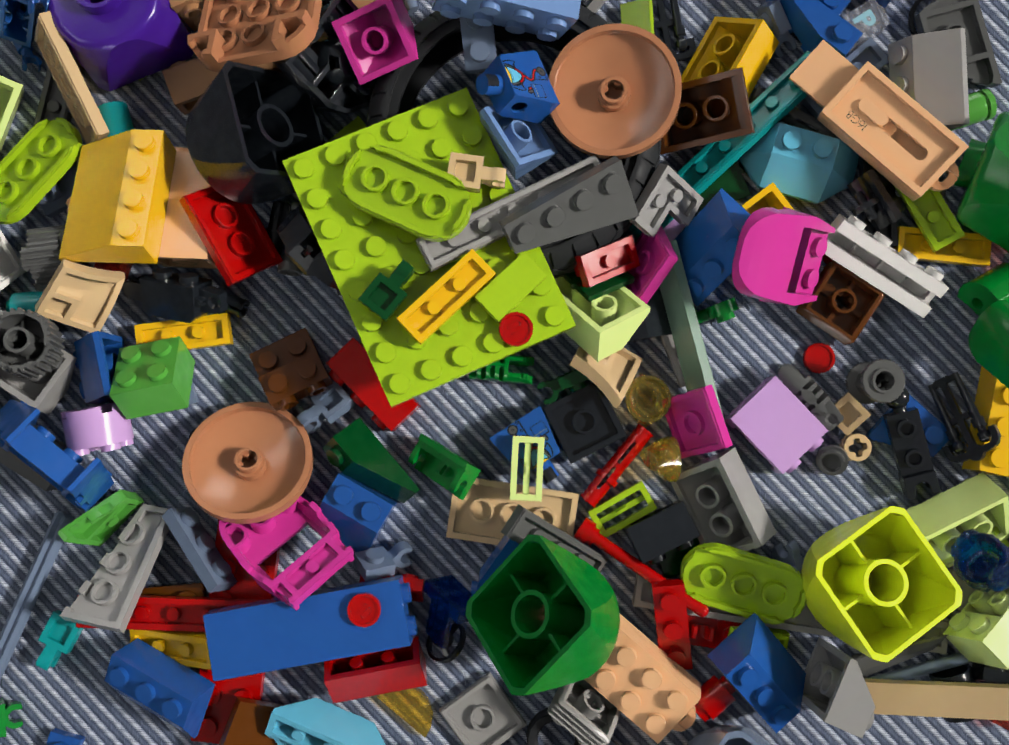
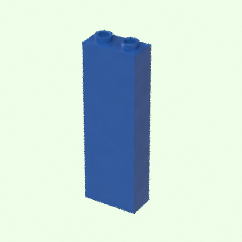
[203,575,418,682]

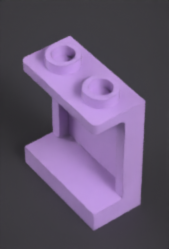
[724,376,828,474]

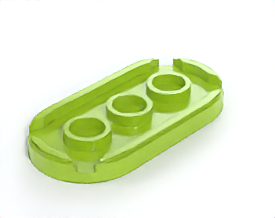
[0,117,82,224]
[341,145,472,242]
[680,542,807,625]

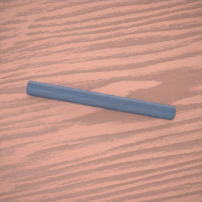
[0,511,74,681]

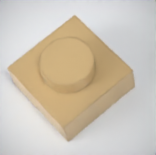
[835,391,871,436]

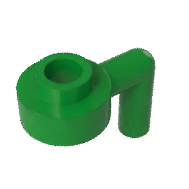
[694,297,739,324]

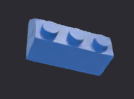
[674,188,751,307]
[707,612,806,734]
[104,638,215,738]

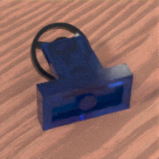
[424,575,473,663]

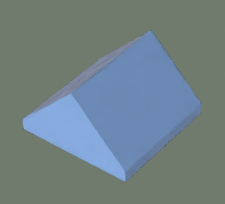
[480,106,558,180]

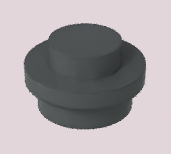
[816,444,849,475]

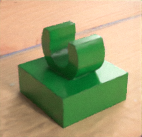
[0,698,23,738]

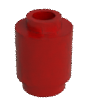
[695,675,736,723]

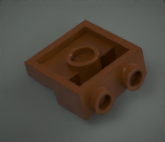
[249,328,333,411]

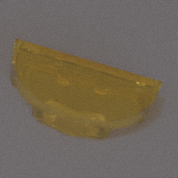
[377,688,433,737]

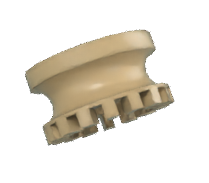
[839,433,872,461]

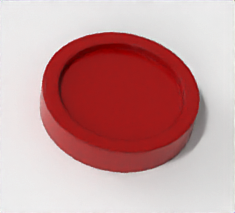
[499,312,533,347]
[803,343,835,374]
[347,592,381,627]

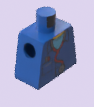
[476,50,560,123]
[490,406,560,485]

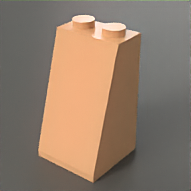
[158,147,218,269]

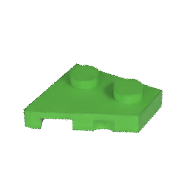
[57,489,144,546]

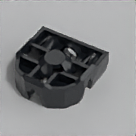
[273,0,378,114]
[277,204,341,295]

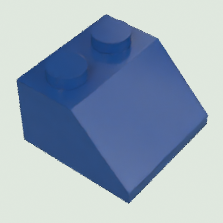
[73,331,125,404]
[320,472,397,552]

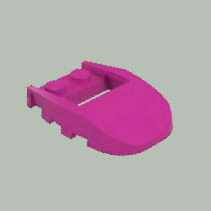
[732,207,836,306]
[219,496,354,611]

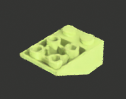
[943,565,1009,670]

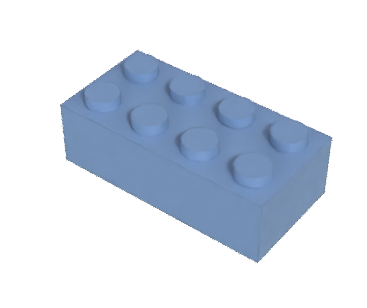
[431,0,581,42]

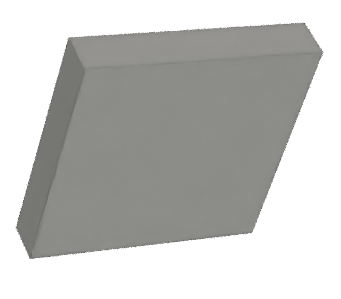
[439,671,527,745]

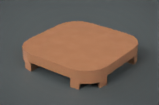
[187,0,322,72]

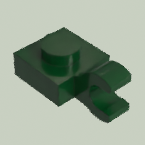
[358,259,415,322]
[537,369,589,405]

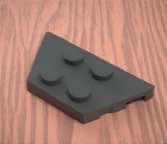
[914,0,1002,88]

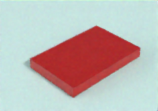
[179,186,283,286]

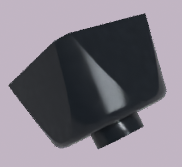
[185,61,325,204]

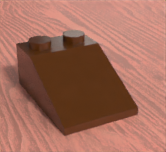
[660,67,755,155]

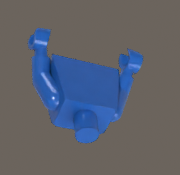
[0,0,50,72]

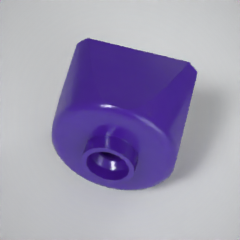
[48,0,194,92]

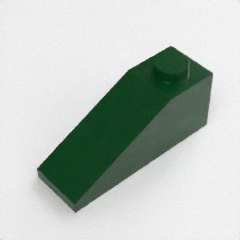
[323,417,420,503]

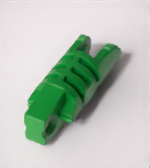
[469,355,534,384]

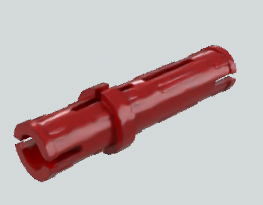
[580,424,653,508]

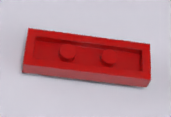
[651,578,693,670]

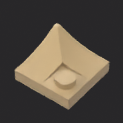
[35,259,125,333]
[569,346,643,408]

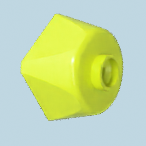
[801,506,962,662]

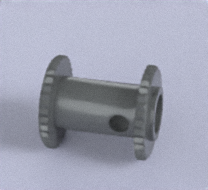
[845,359,906,404]

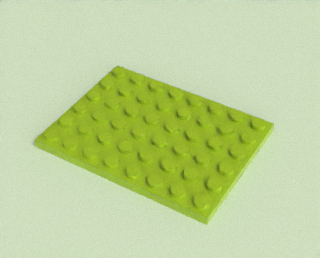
[282,87,576,408]

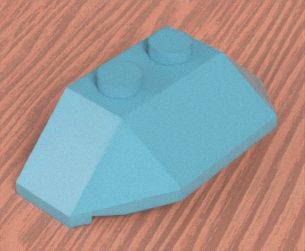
[738,122,859,204]
[264,698,386,745]

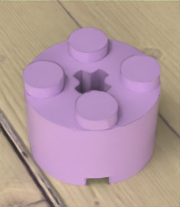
[60,402,134,456]

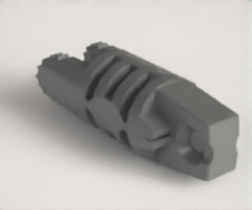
[777,363,844,431]

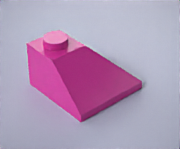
[331,0,419,85]

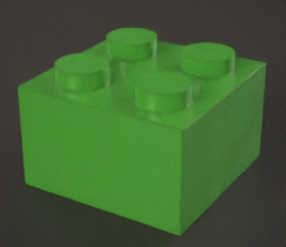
[109,336,195,419]

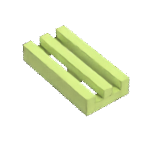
[509,436,545,502]

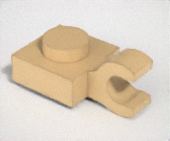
[447,152,507,193]

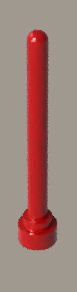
[573,517,709,617]

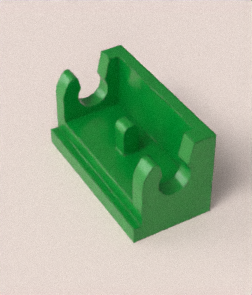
[408,433,481,500]

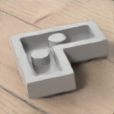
[628,163,704,237]

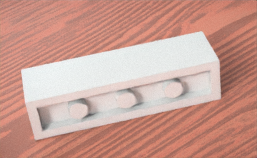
[825,213,949,318]

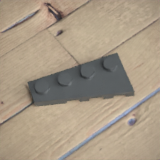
[499,156,639,254]

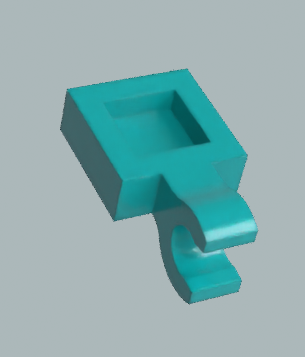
[35,610,83,671]

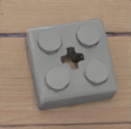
[547,680,621,745]

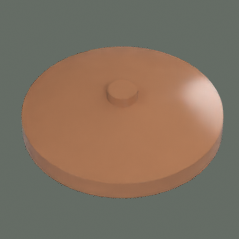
[549,23,682,159]
[182,402,314,524]

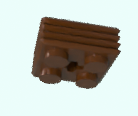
[796,260,886,345]

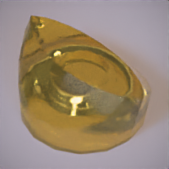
[625,372,671,427]
[640,436,682,483]

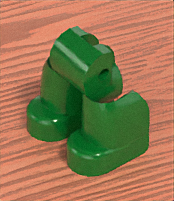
[957,263,1009,388]

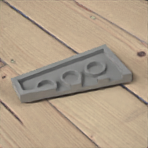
[59,504,169,634]

